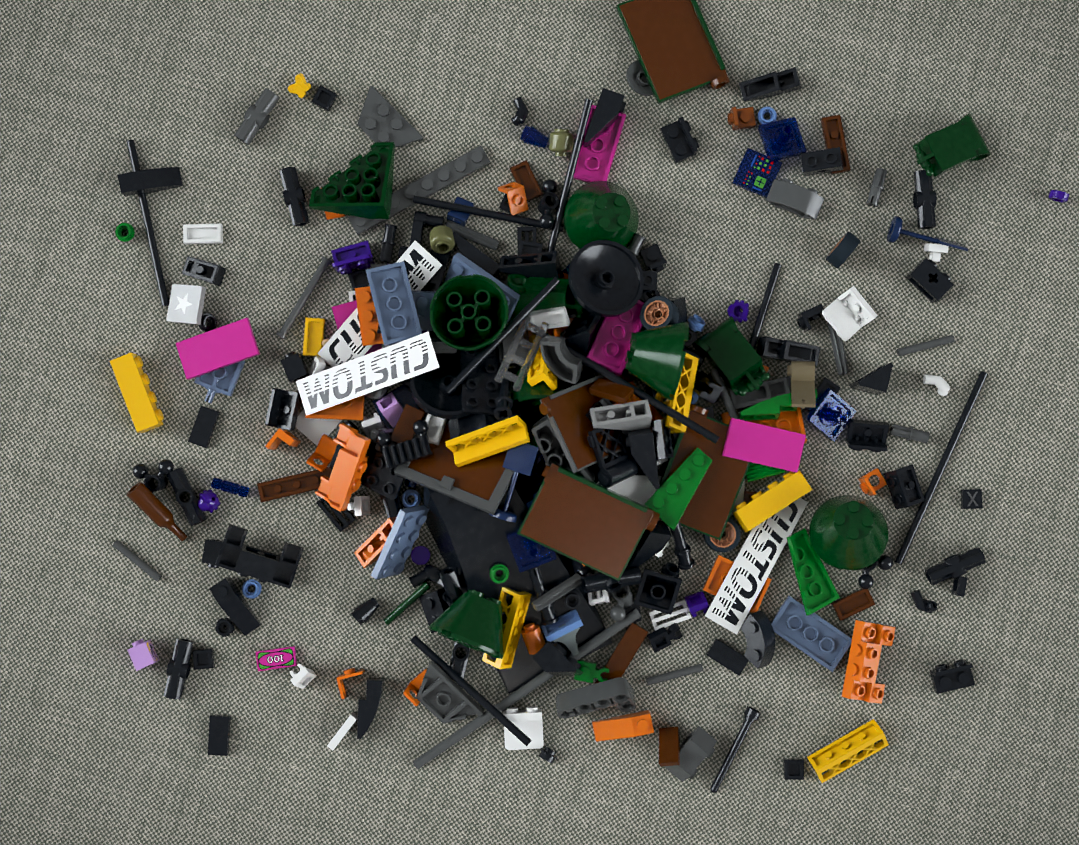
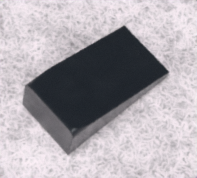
[182,256,226,286]

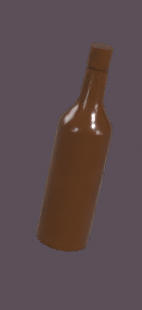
[126,481,187,541]

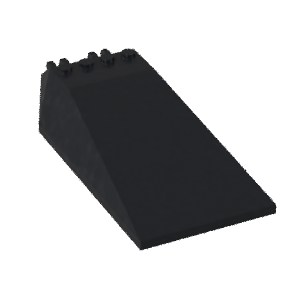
[423,473,613,694]

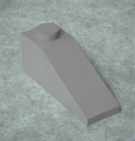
[589,399,652,431]

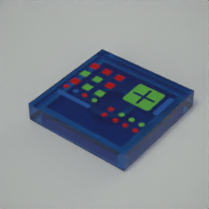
[732,148,782,199]

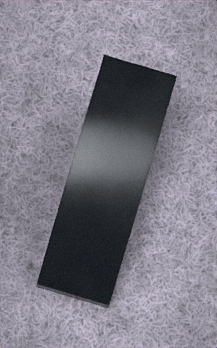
[739,67,802,102]
[117,167,183,196]
[757,337,820,366]
[357,678,385,739]

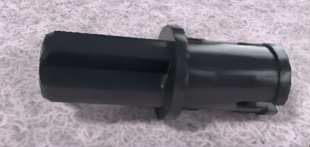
[379,224,397,263]

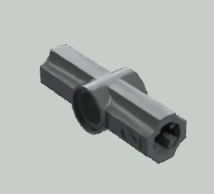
[234,88,280,145]

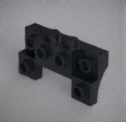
[215,524,304,589]

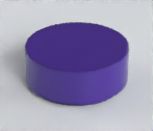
[1048,190,1069,203]
[411,546,431,565]

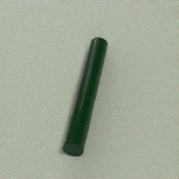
[384,582,431,625]

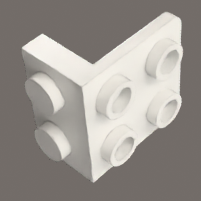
[822,286,878,341]
[503,706,544,750]

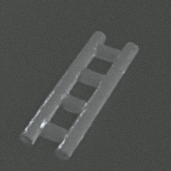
[495,315,549,391]

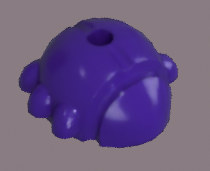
[727,300,749,323]
[198,489,220,513]

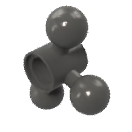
[601,585,634,621]

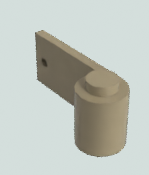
[787,361,816,409]

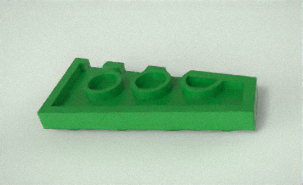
[645,447,712,531]
[787,528,840,616]

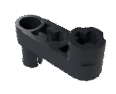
[398,211,444,259]

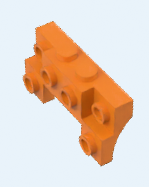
[315,423,371,512]
[841,620,896,704]

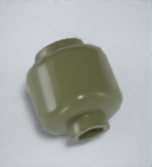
[549,129,574,156]
[429,225,455,254]

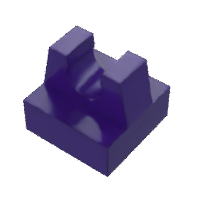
[684,591,709,617]

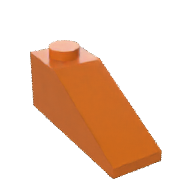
[354,517,396,568]
[592,710,654,742]

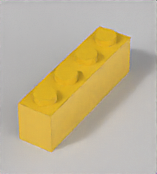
[110,353,164,433]
[733,470,812,532]

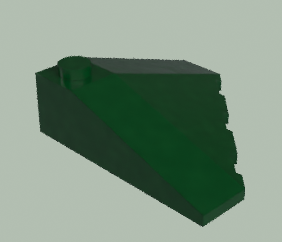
[309,142,395,219]

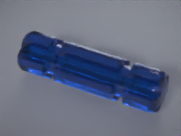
[211,478,249,497]

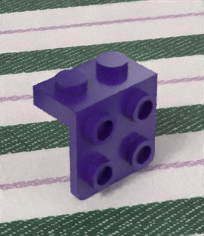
[331,240,375,275]

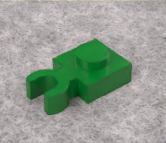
[574,660,610,683]

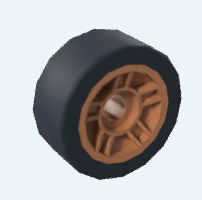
[826,232,860,269]
[640,296,679,330]
[703,517,741,553]

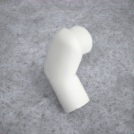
[923,375,950,396]

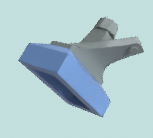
[541,609,583,656]

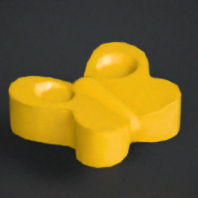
[288,73,311,98]

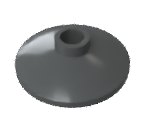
[626,60,654,96]

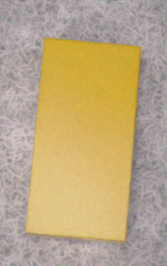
[303,317,325,357]

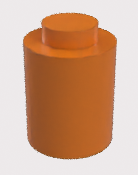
[521,623,546,655]

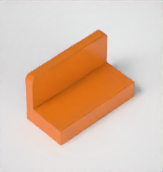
[265,428,301,450]

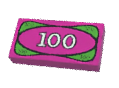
[256,646,297,671]

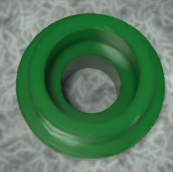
[115,223,135,242]
[489,564,509,584]

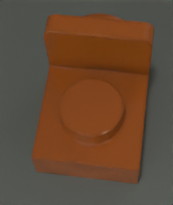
[728,107,756,130]

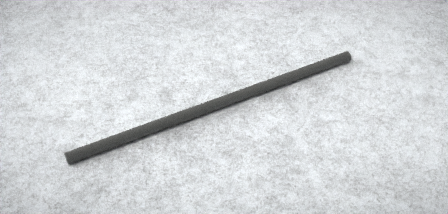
[413,609,641,769]

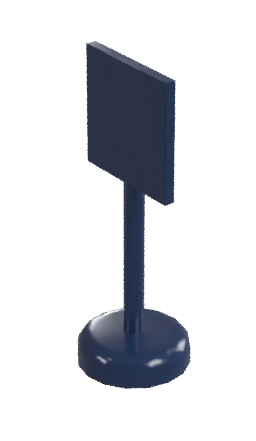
[887,216,968,251]
[489,443,539,523]

